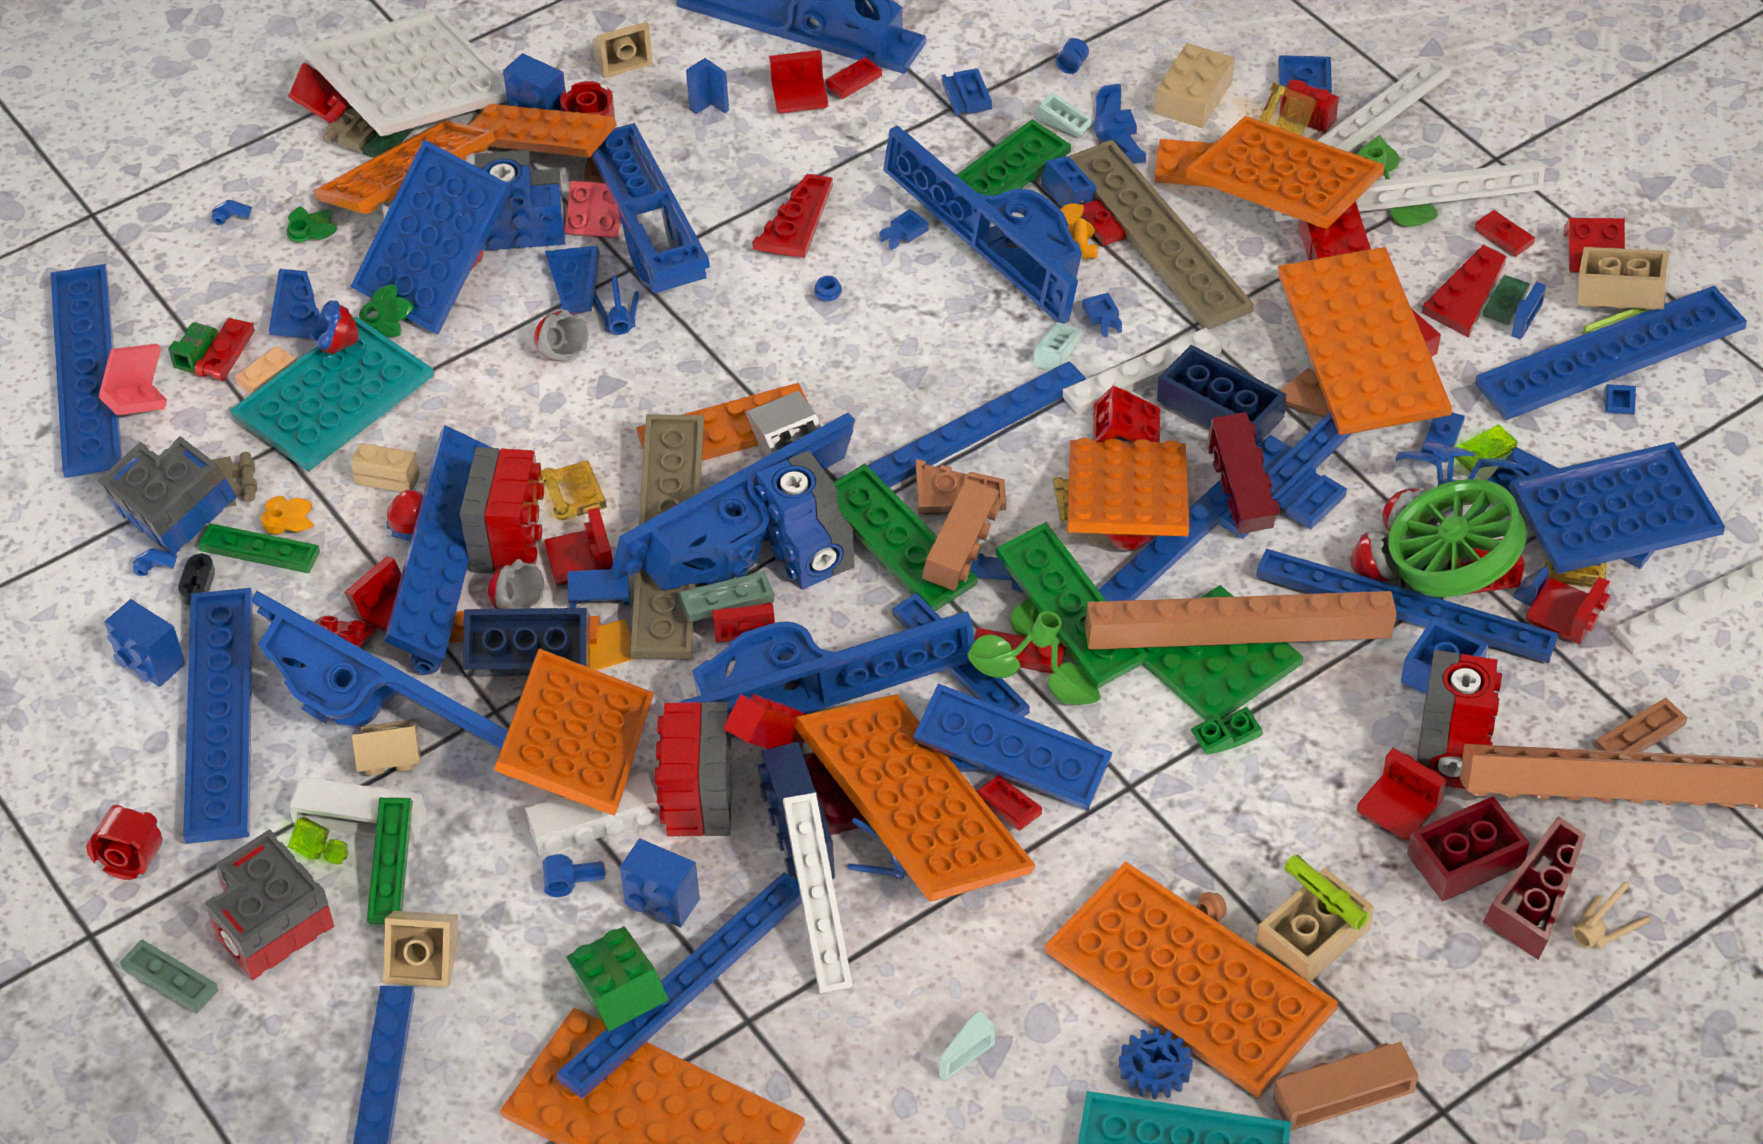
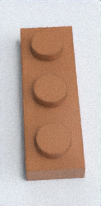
[1594,698,1688,752]

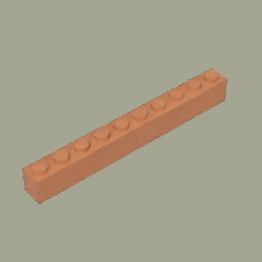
[1085,591,1397,649]
[1460,744,1763,809]

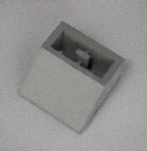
[746,391,821,458]

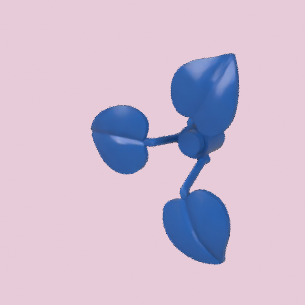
[1395,443,1530,510]

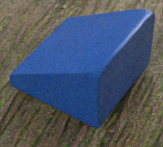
[1604,384,1636,415]
[1512,566,1549,606]

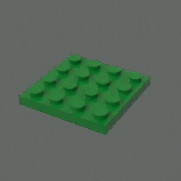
[1142,585,1303,720]

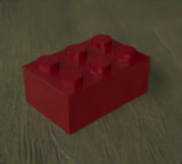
[1407,796,1530,902]

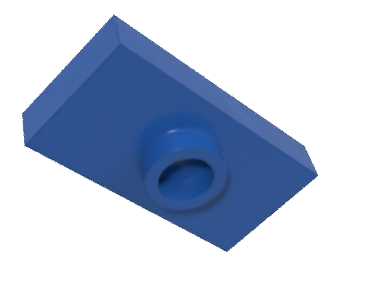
[1512,282,1546,340]
[1421,412,1465,462]

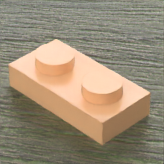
[235,346,296,394]

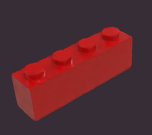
[723,693,806,749]

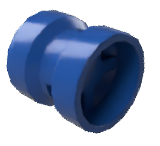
[1055,38,1089,74]

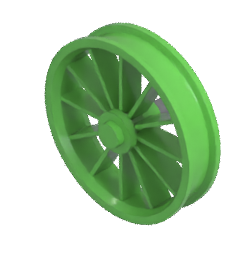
[1388,479,1527,597]

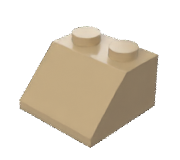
[592,22,653,78]
[352,718,421,776]
[383,911,458,987]

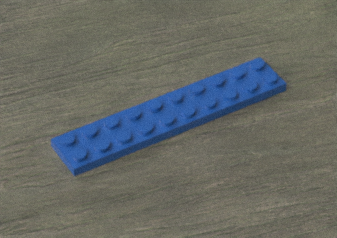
[50,264,122,478]
[1475,286,1747,420]
[384,425,493,666]
[183,588,253,844]

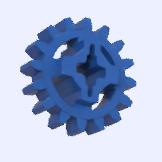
[1119,1028,1193,1100]

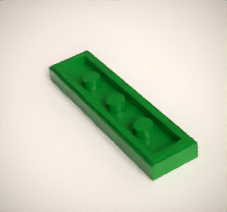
[198,523,320,573]
[367,797,413,924]

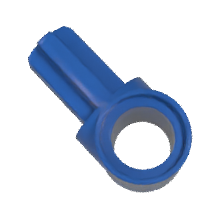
[542,854,606,897]

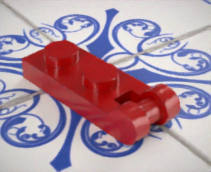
[195,318,255,381]

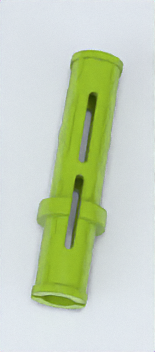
[1284,854,1370,930]

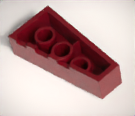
[1206,412,1280,534]
[1483,816,1586,960]

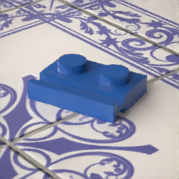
[942,68,992,116]
[1278,468,1347,530]

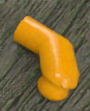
[1074,220,1098,260]

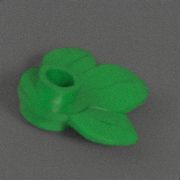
[286,206,338,243]
[359,285,414,338]

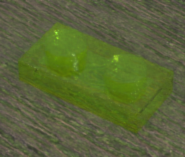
[1455,424,1518,473]

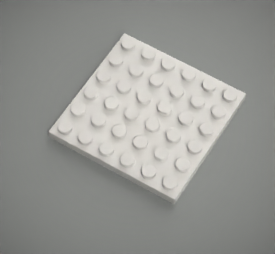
[302,10,507,136]

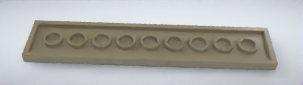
[1069,140,1254,330]
[630,414,704,659]

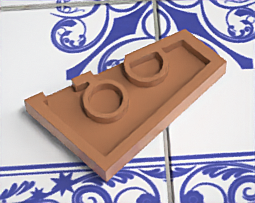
[1280,367,1330,418]
[916,459,1006,514]

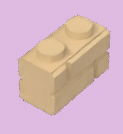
[351,443,420,492]

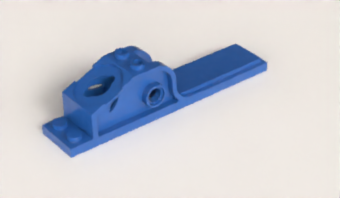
[676,0,926,74]
[591,123,710,293]
[883,125,1082,324]
[611,413,855,590]
[251,591,508,751]
[678,611,974,738]

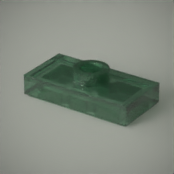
[361,128,413,158]
[1483,275,1530,325]

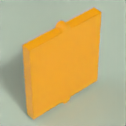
[590,619,637,670]

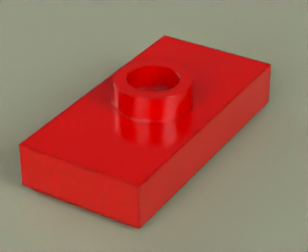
[826,57,882,99]
[1081,199,1127,246]
[1475,210,1535,257]
[976,775,1042,831]

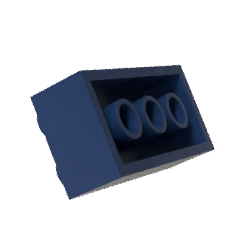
[1157,344,1287,446]
[463,608,590,677]
[758,742,835,881]

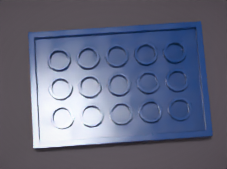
[350,140,513,334]
[1509,442,1725,574]

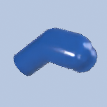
[211,200,252,225]
[133,548,177,576]

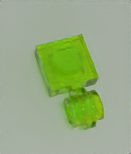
[288,817,349,864]

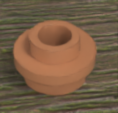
[1197,892,1227,922]

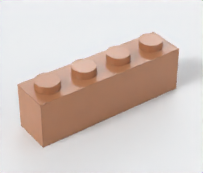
[922,478,1001,591]
[1273,1041,1418,1131]

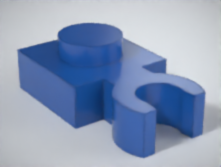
[879,209,929,250]
[1082,292,1122,337]

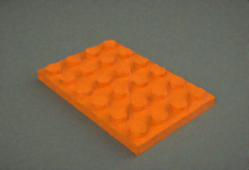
[1187,116,1384,229]
[313,120,496,214]
[1067,438,1189,536]
[494,649,654,816]

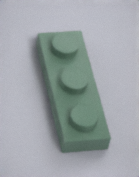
[679,571,775,623]
[120,939,219,1014]

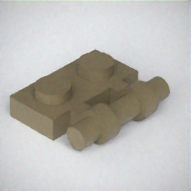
[323,106,378,153]
[211,452,257,507]

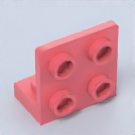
[565,181,621,238]
[99,344,167,415]

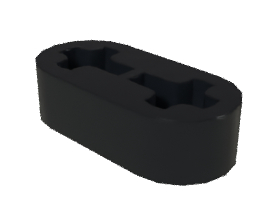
[178,553,215,605]

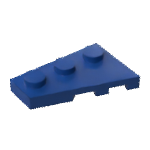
[545,246,600,313]
[269,268,320,339]

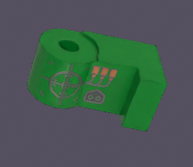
[168,322,218,374]

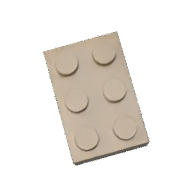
[1154,43,1235,129]
[1578,247,1670,310]
[1256,867,1375,983]

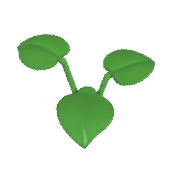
[1357,135,1438,227]
[967,598,1101,705]

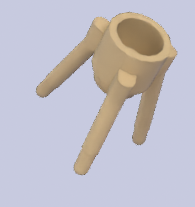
[1572,882,1651,950]

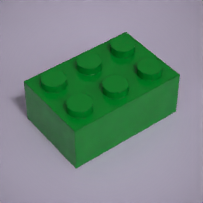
[566,926,669,1031]

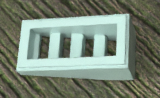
[1034,92,1094,138]
[1033,322,1082,371]
[939,1010,995,1081]

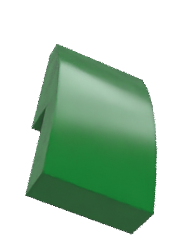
[1191,706,1263,755]

